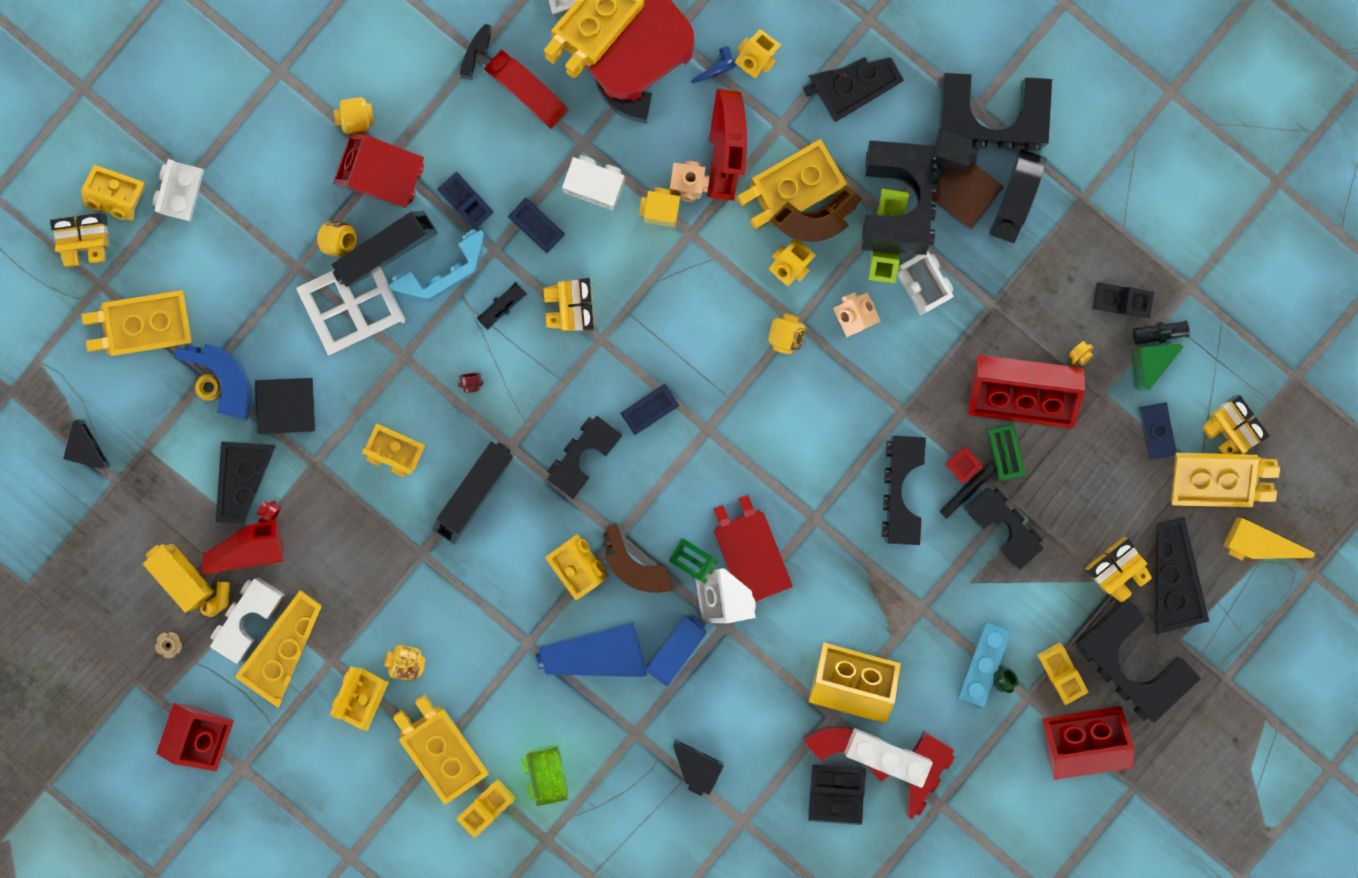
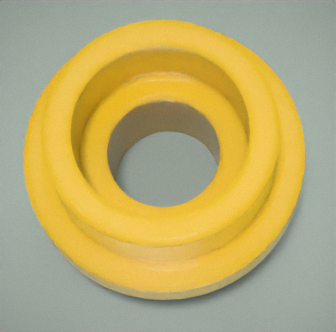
[1068,341,1094,366]
[195,374,221,401]

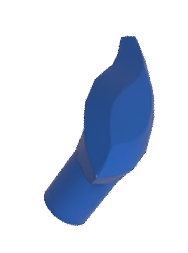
[691,46,737,84]

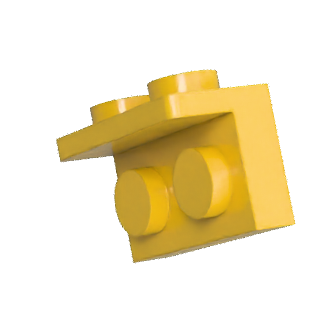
[81,164,145,221]
[545,534,609,600]

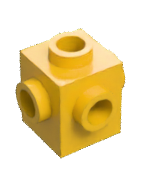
[735,29,781,79]
[768,239,816,286]

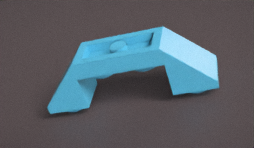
[388,229,486,301]

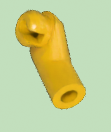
[200,581,230,617]

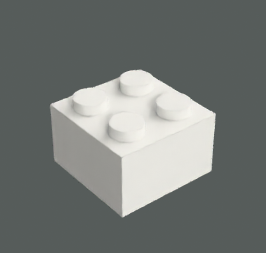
[562,155,625,211]

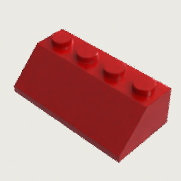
[968,355,1085,429]

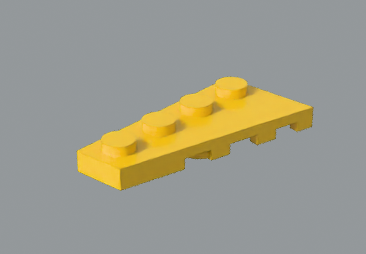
[235,590,322,708]

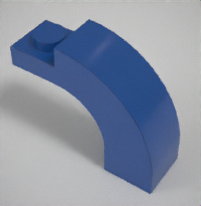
[174,343,252,419]

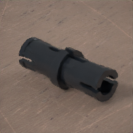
[476,282,527,330]
[1133,320,1190,345]

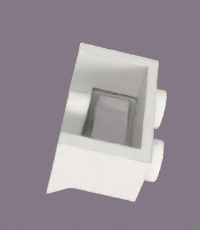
[897,251,954,316]

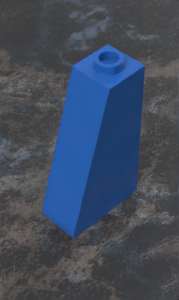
[536,622,647,677]

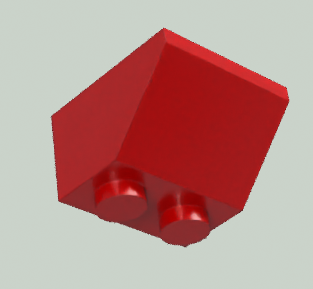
[156,703,234,771]

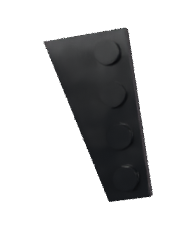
[1155,517,1210,634]

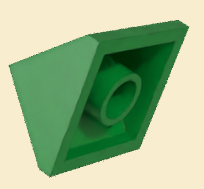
[1131,344,1183,391]

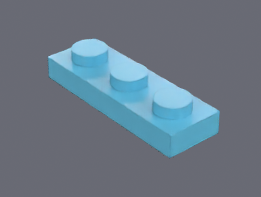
[958,622,1011,707]

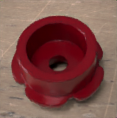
[457,373,484,393]

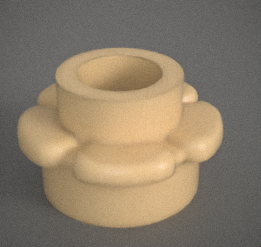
[155,632,182,659]

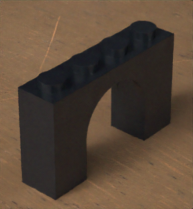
[939,73,1052,151]
[862,140,938,255]
[1076,600,1201,723]

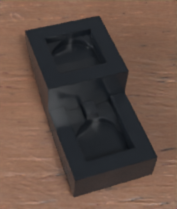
[460,24,492,80]
[1092,283,1154,318]

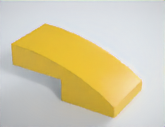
[1037,642,1089,706]
[456,779,516,838]

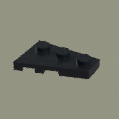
[807,57,904,122]
[216,441,277,524]

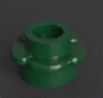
[993,668,1018,694]

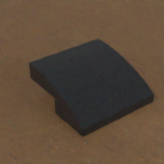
[255,378,315,434]
[808,765,866,825]

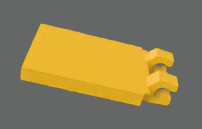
[544,0,645,79]
[736,139,848,231]
[81,290,193,356]
[1171,453,1280,507]
[393,693,489,805]

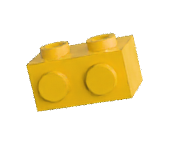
[639,187,680,228]

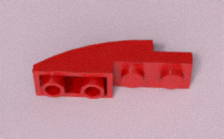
[706,88,747,201]

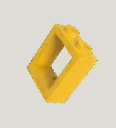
[142,544,216,613]

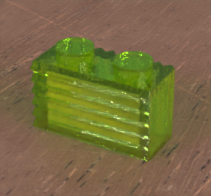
[522,744,569,806]

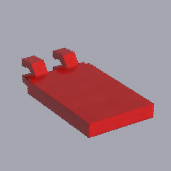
[713,495,793,602]

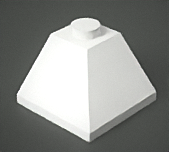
[694,568,756,623]

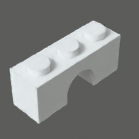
[210,577,285,664]
[844,728,933,788]

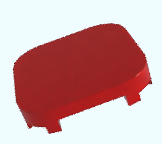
[585,0,695,101]

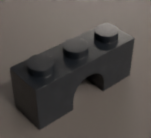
[547,416,623,499]
[963,487,1044,570]

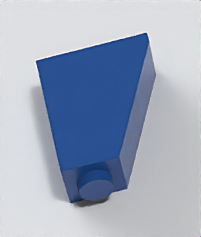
[645,615,707,687]

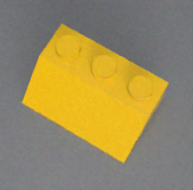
[809,642,901,723]

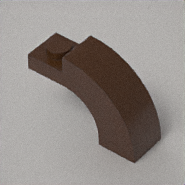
[769,185,862,242]
[603,523,673,593]

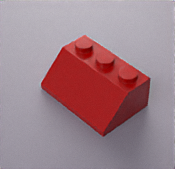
[1042,706,1134,780]

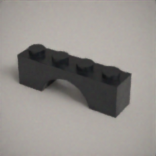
[881,436,926,545]

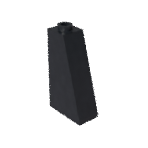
[331,210,438,287]
[432,441,513,545]

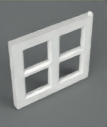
[296,268,406,356]

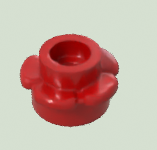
[256,500,281,523]

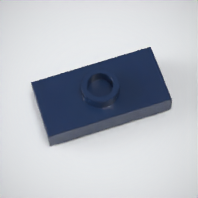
[508,197,565,254]
[620,384,680,435]
[1139,402,1177,460]

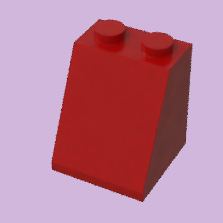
[333,133,424,208]

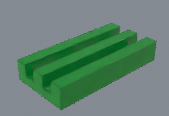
[986,423,1026,481]
[669,538,719,584]

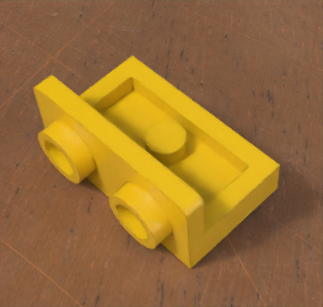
[361,423,426,477]
[330,666,389,731]

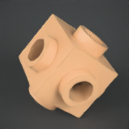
[669,161,710,202]
[833,292,881,337]

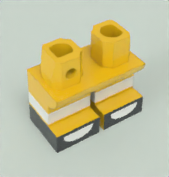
[50,213,110,267]
[543,278,595,331]
[1201,395,1270,454]
[1084,537,1152,603]

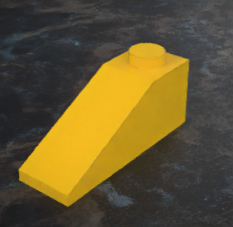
[1223,517,1315,561]

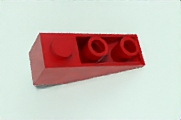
[202,520,283,574]
[906,731,955,820]

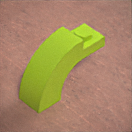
[868,189,909,284]

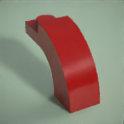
[484,49,569,129]
[803,726,889,782]

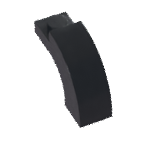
[989,149,1046,243]

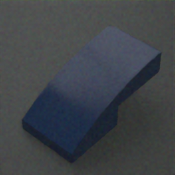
[437,171,494,229]

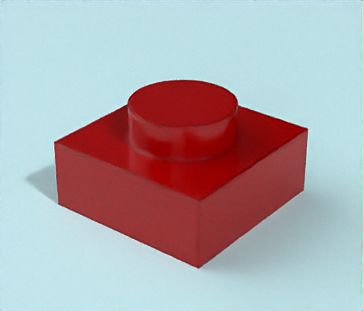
[945,446,983,484]

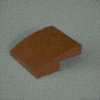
[932,165,1004,230]

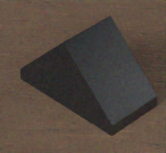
[63,419,111,469]

